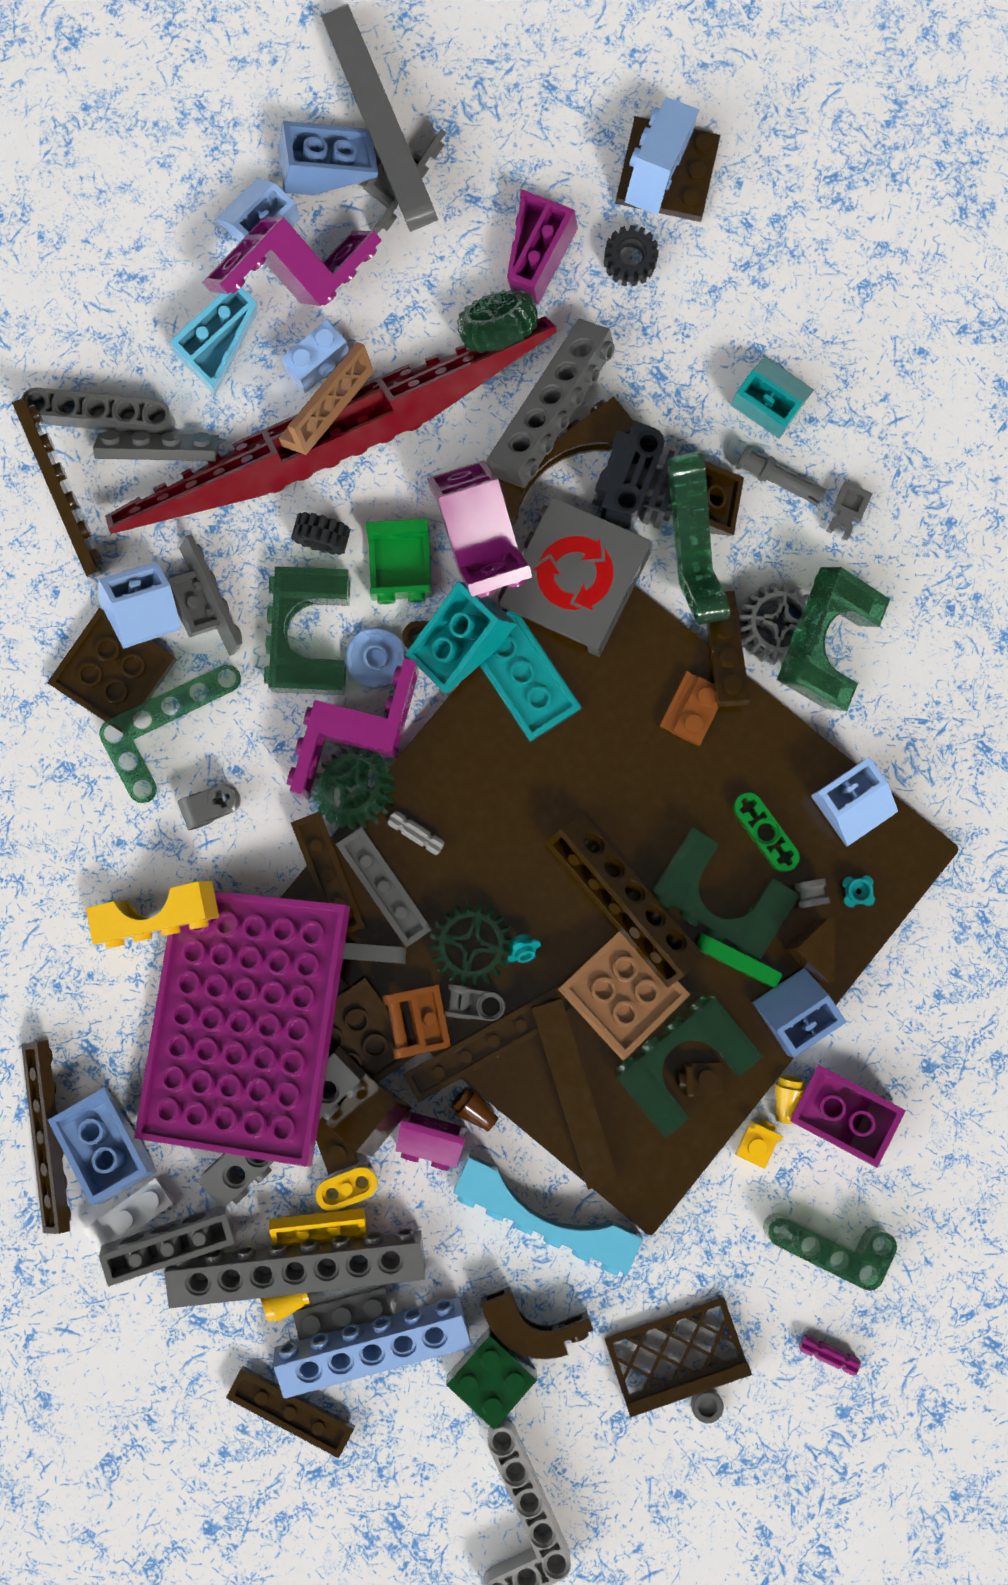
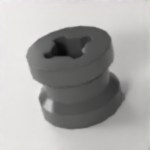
[794,878,830,909]

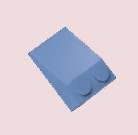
[278,121,378,195]
[48,1087,157,1205]

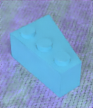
[169,287,258,395]

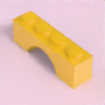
[86,881,219,949]

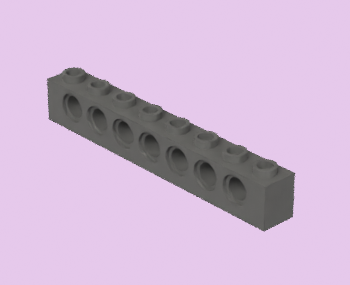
[164,1228,426,1309]

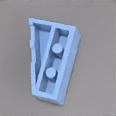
[625,97,699,215]

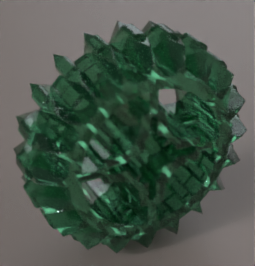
[457,289,539,353]
[312,746,396,830]
[429,902,513,987]

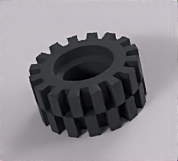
[604,225,659,287]
[291,512,351,555]

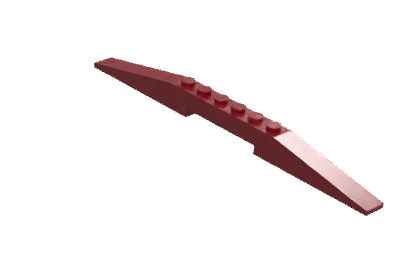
[105,316,558,534]

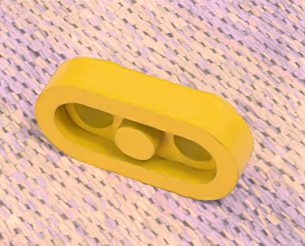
[316,1166,378,1211]

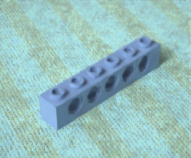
[273,1297,471,1399]

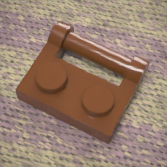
[382,985,451,1059]

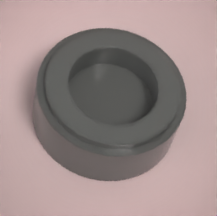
[691,1389,724,1423]

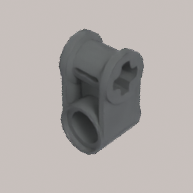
[177,785,241,831]
[444,984,506,1021]

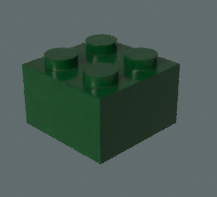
[446,1327,537,1430]

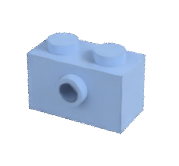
[281,319,349,393]

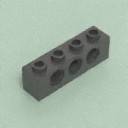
[99,1206,235,1287]

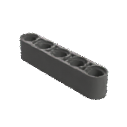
[22,387,175,434]

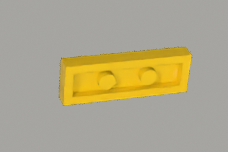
[269,1208,368,1246]

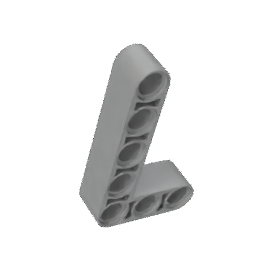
[483,1418,571,1585]

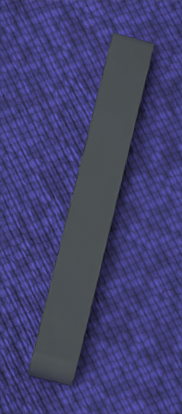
[321,3,438,232]

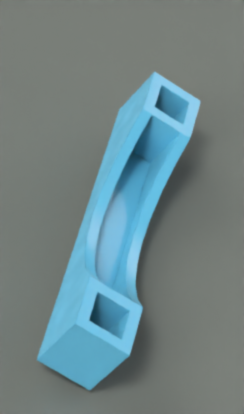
[453,1154,643,1275]

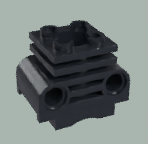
[592,420,689,529]

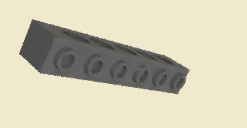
[487,319,615,488]
[197,1046,365,1209]

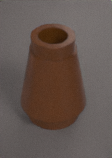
[451,1087,498,1132]

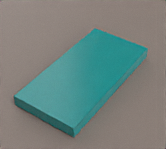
[479,610,582,742]

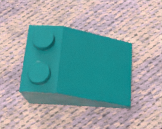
[405,581,517,694]

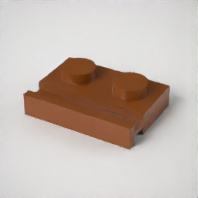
[659,671,719,746]

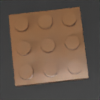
[558,931,690,1060]

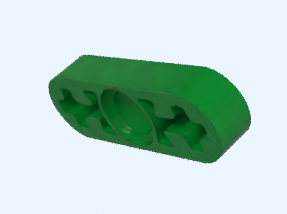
[732,793,799,872]
[696,933,783,989]

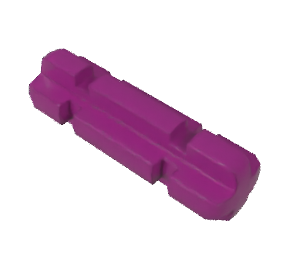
[799,1334,861,1376]

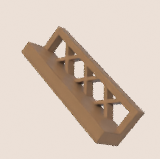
[279,342,374,455]

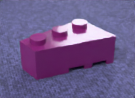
[507,189,578,305]

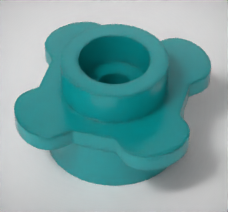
[842,876,875,907]
[506,934,541,963]

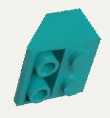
[730,357,814,439]

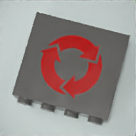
[498,497,652,657]

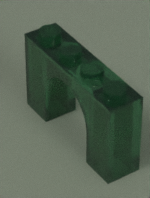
[264,566,351,695]
[777,567,890,711]
[650,828,800,959]
[615,996,763,1139]

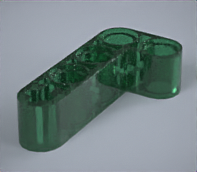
[763,1213,897,1291]

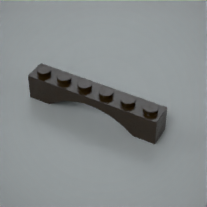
[498,396,634,526]

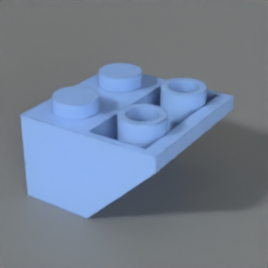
[216,177,300,242]
[98,561,181,649]
[811,757,898,847]

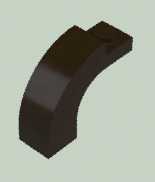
[480,1286,593,1359]

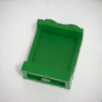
[366,519,432,605]

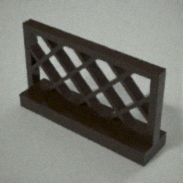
[604,1297,752,1418]

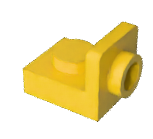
[735,1118,783,1169]

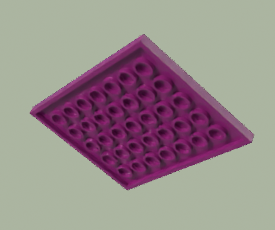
[134,891,350,1167]

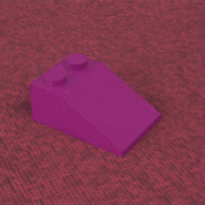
[790,1064,906,1168]
[395,1111,467,1171]

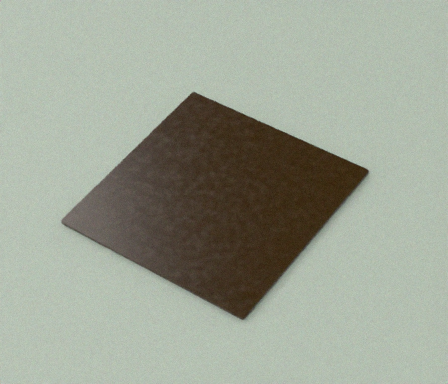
[280,586,958,1235]

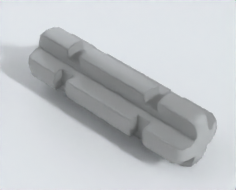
[387,811,445,855]

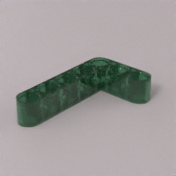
[668,451,730,625]
[99,664,241,803]

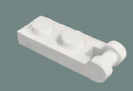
[82,1176,175,1254]

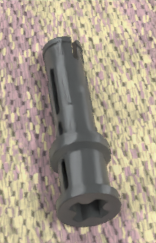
[735,444,826,506]

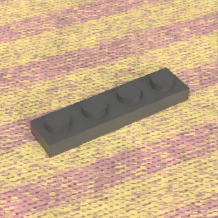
[93,431,220,461]
[336,827,432,948]

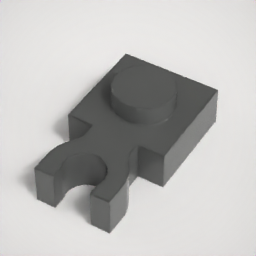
[826,481,873,541]

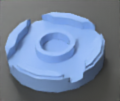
[345,627,406,689]

